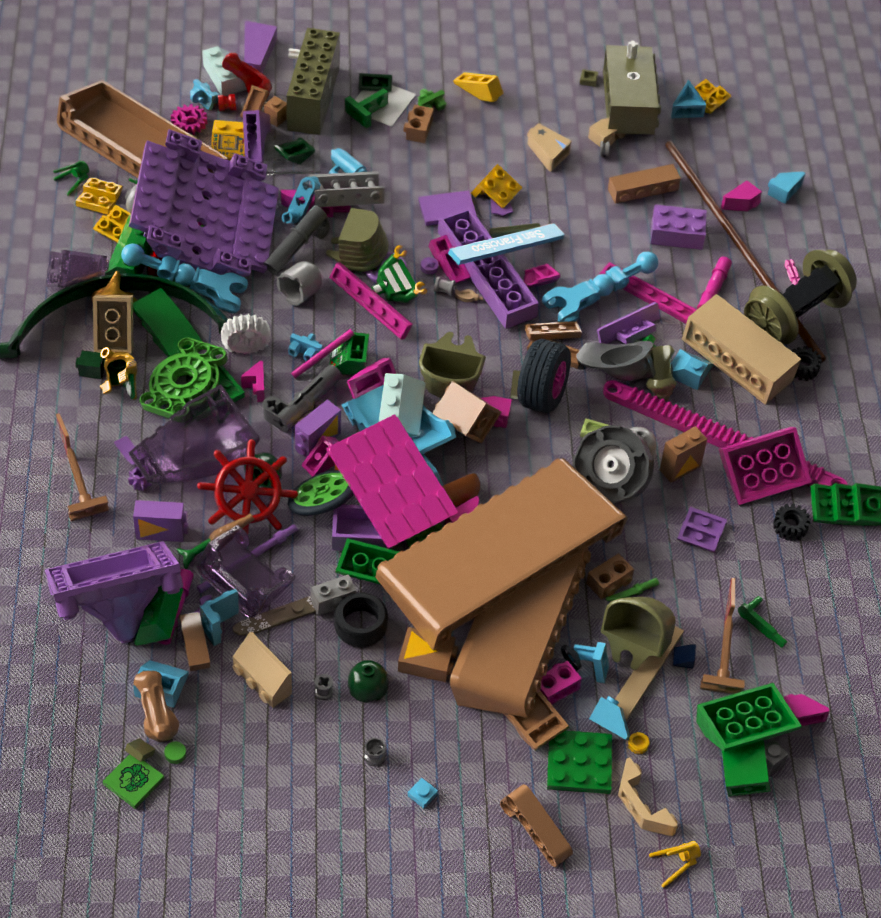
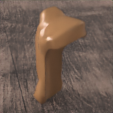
[133,670,180,742]

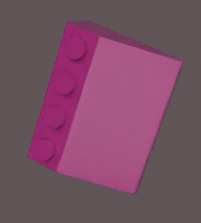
[718,427,812,505]

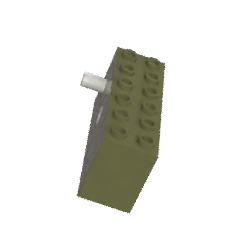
[286,28,340,135]
[603,40,661,135]

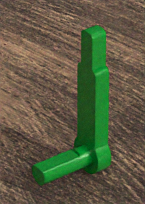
[738,596,787,648]

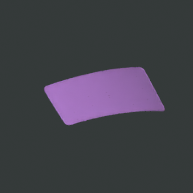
[114,436,145,465]

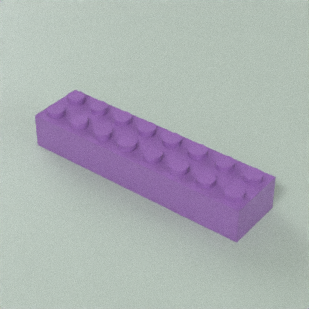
[438,207,539,329]

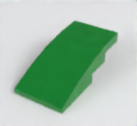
[133,288,202,357]
[810,483,881,526]

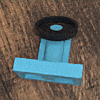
[560,642,609,683]

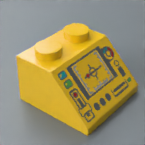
[211,120,245,160]

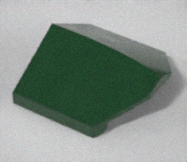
[274,138,315,165]

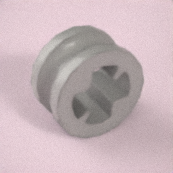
[600,141,610,157]

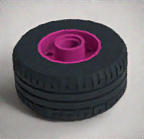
[517,339,571,413]

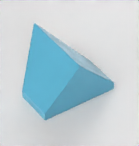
[671,79,706,119]

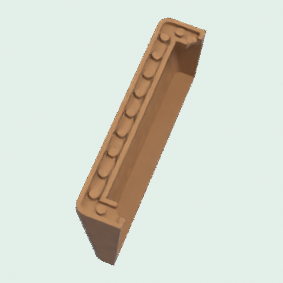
[57,80,228,178]
[450,548,591,717]

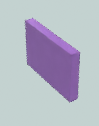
[418,190,477,226]

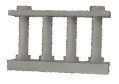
[309,171,385,207]

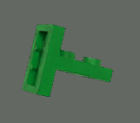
[344,88,388,129]

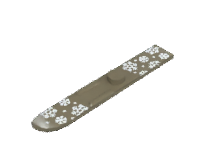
[232,596,316,636]

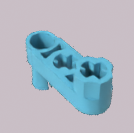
[282,176,321,224]

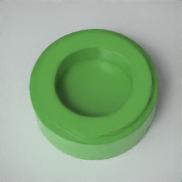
[164,741,186,764]

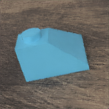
[671,349,713,390]

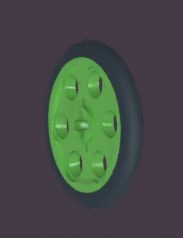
[288,470,354,516]

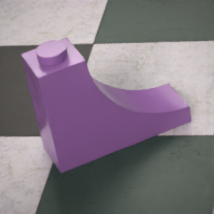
[243,110,271,163]

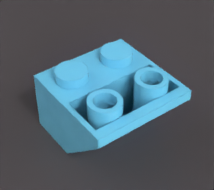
[133,660,189,708]

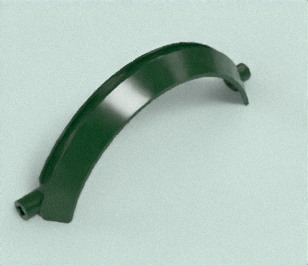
[0,274,233,359]

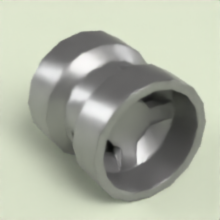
[364,738,386,767]

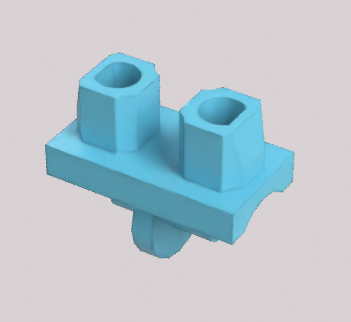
[190,79,220,110]
[288,333,322,361]

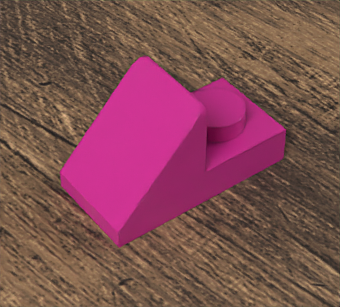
[241,361,265,402]

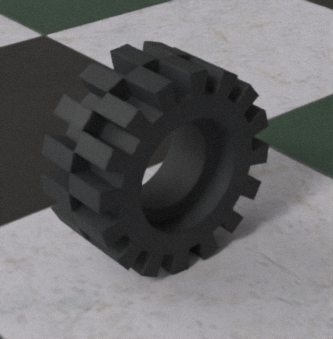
[792,346,822,381]
[773,504,811,541]

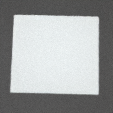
[355,85,416,127]

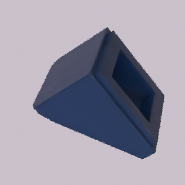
[673,644,696,669]

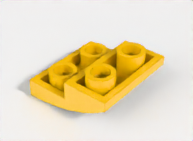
[694,78,731,114]
[76,177,122,215]
[93,205,130,243]

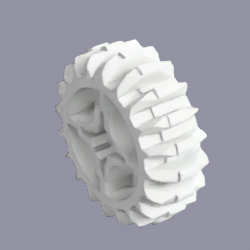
[221,313,271,354]

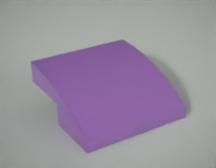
[677,507,727,552]

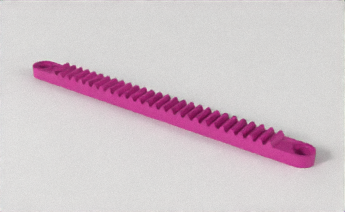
[603,380,848,487]

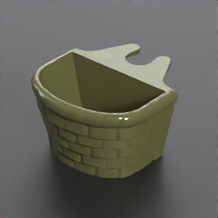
[326,208,389,272]
[419,332,486,398]
[601,597,676,670]

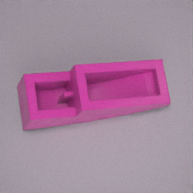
[428,235,470,284]
[347,358,396,399]

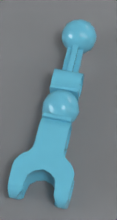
[121,243,248,313]
[542,251,659,322]

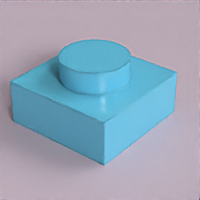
[408,778,438,809]

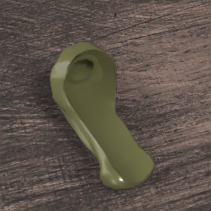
[646,345,677,402]

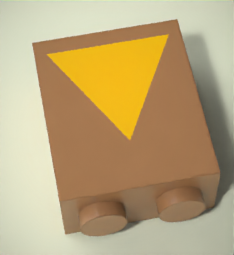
[659,426,707,483]
[398,627,458,682]

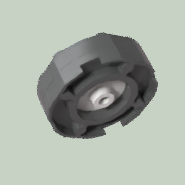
[573,425,654,504]

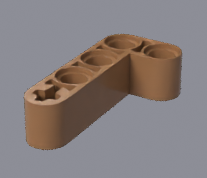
[500,784,573,867]

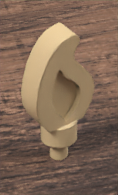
[455,289,483,302]

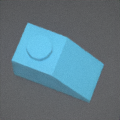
[768,171,806,204]
[589,696,630,741]

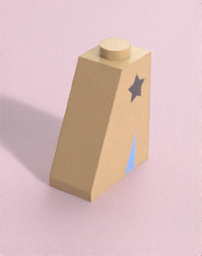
[527,123,572,172]

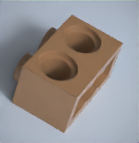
[403,105,434,143]
[586,553,634,600]

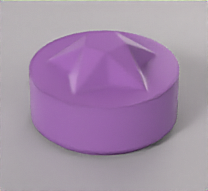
[421,257,438,275]

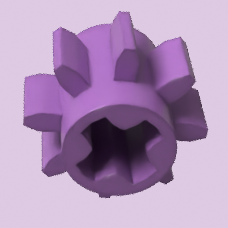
[128,467,152,491]

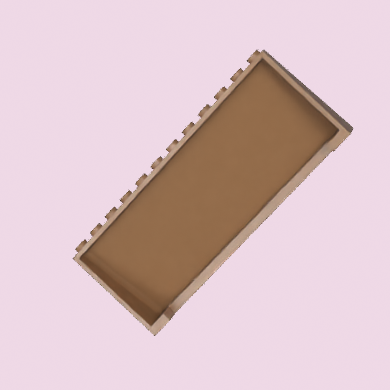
[375,458,628,651]

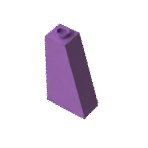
[244,21,277,74]

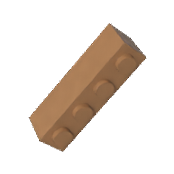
[608,164,681,204]

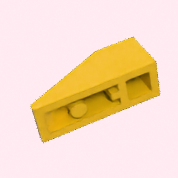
[453,73,504,102]

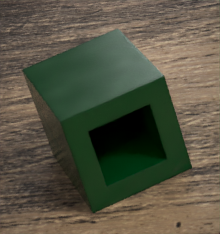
[75,350,105,379]

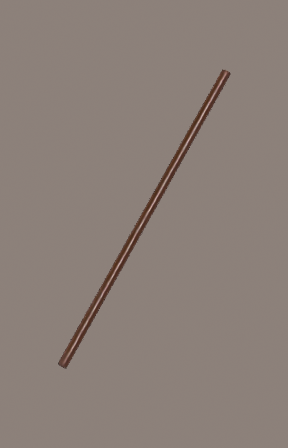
[665,141,826,362]

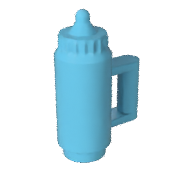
[329,148,367,174]

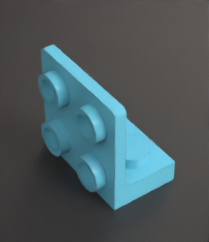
[200,589,239,646]

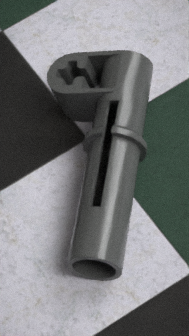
[264,205,330,275]
[262,365,342,432]

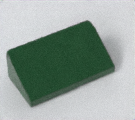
[358,73,392,92]

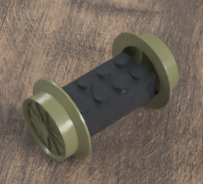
[744,250,857,345]

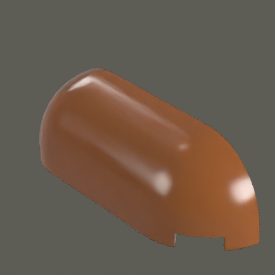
[442,473,481,508]

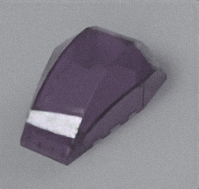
[128,385,260,485]

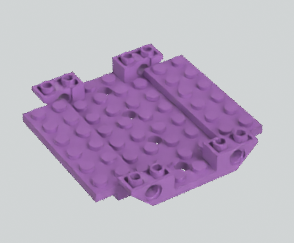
[128,129,279,277]

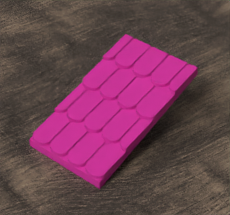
[326,414,458,548]

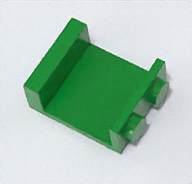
[722,740,771,797]

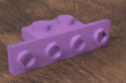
[597,302,660,344]

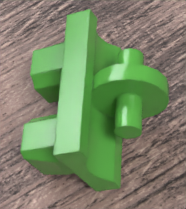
[417,88,447,111]

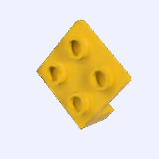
[471,164,522,208]

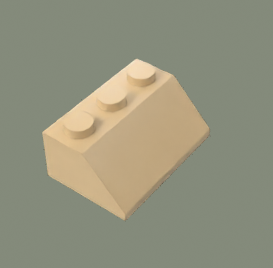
[233,632,292,708]

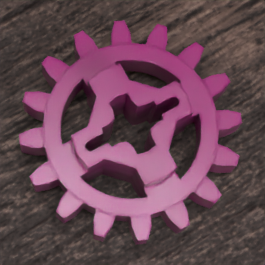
[171,104,208,135]

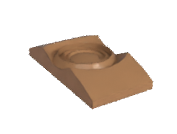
[502,691,569,751]

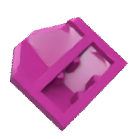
[523,264,560,287]

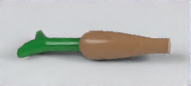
[177,513,254,569]

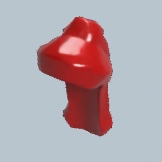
[222,52,272,99]

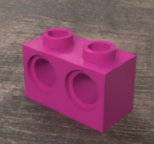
[540,660,582,704]

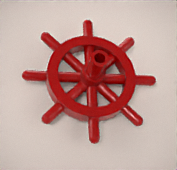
[197,439,298,541]

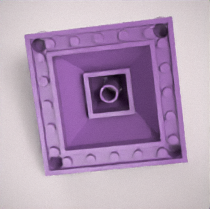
[45,541,183,643]

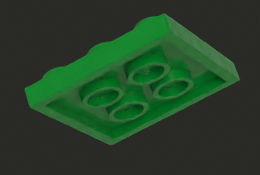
[547,730,612,794]

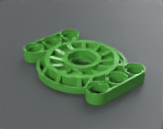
[140,338,228,421]

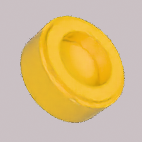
[628,732,650,754]

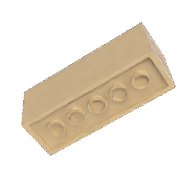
[682,294,801,405]

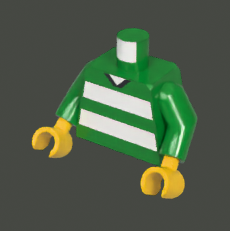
[371,245,427,303]

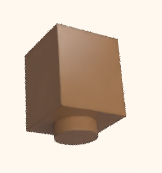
[264,96,287,127]

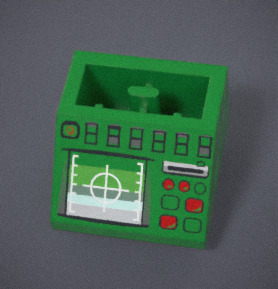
[329,332,369,375]

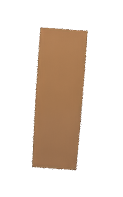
[179,612,210,671]

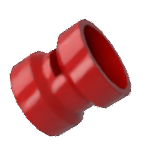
[218,94,236,112]

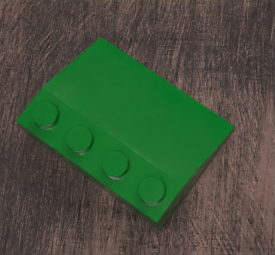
[696,683,802,752]

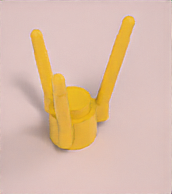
[649,841,701,888]

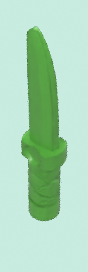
[606,578,659,601]

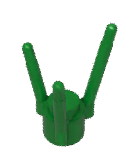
[53,160,90,196]

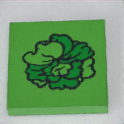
[103,754,164,809]

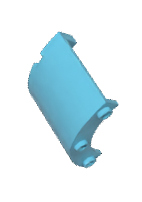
[342,385,456,454]

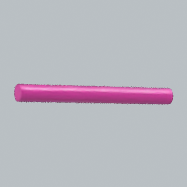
[291,329,355,379]

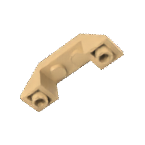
[618,757,677,836]

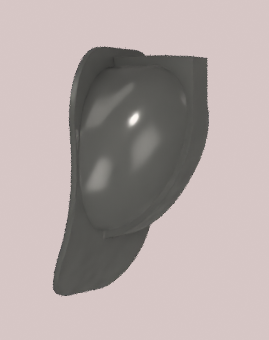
[576,341,656,381]

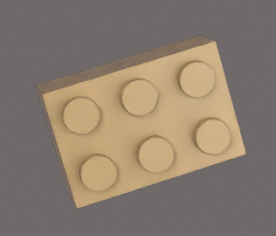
[93,295,134,354]

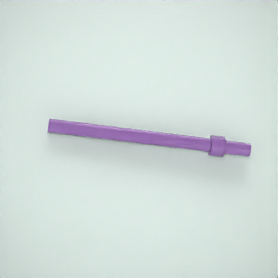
[197,524,298,593]

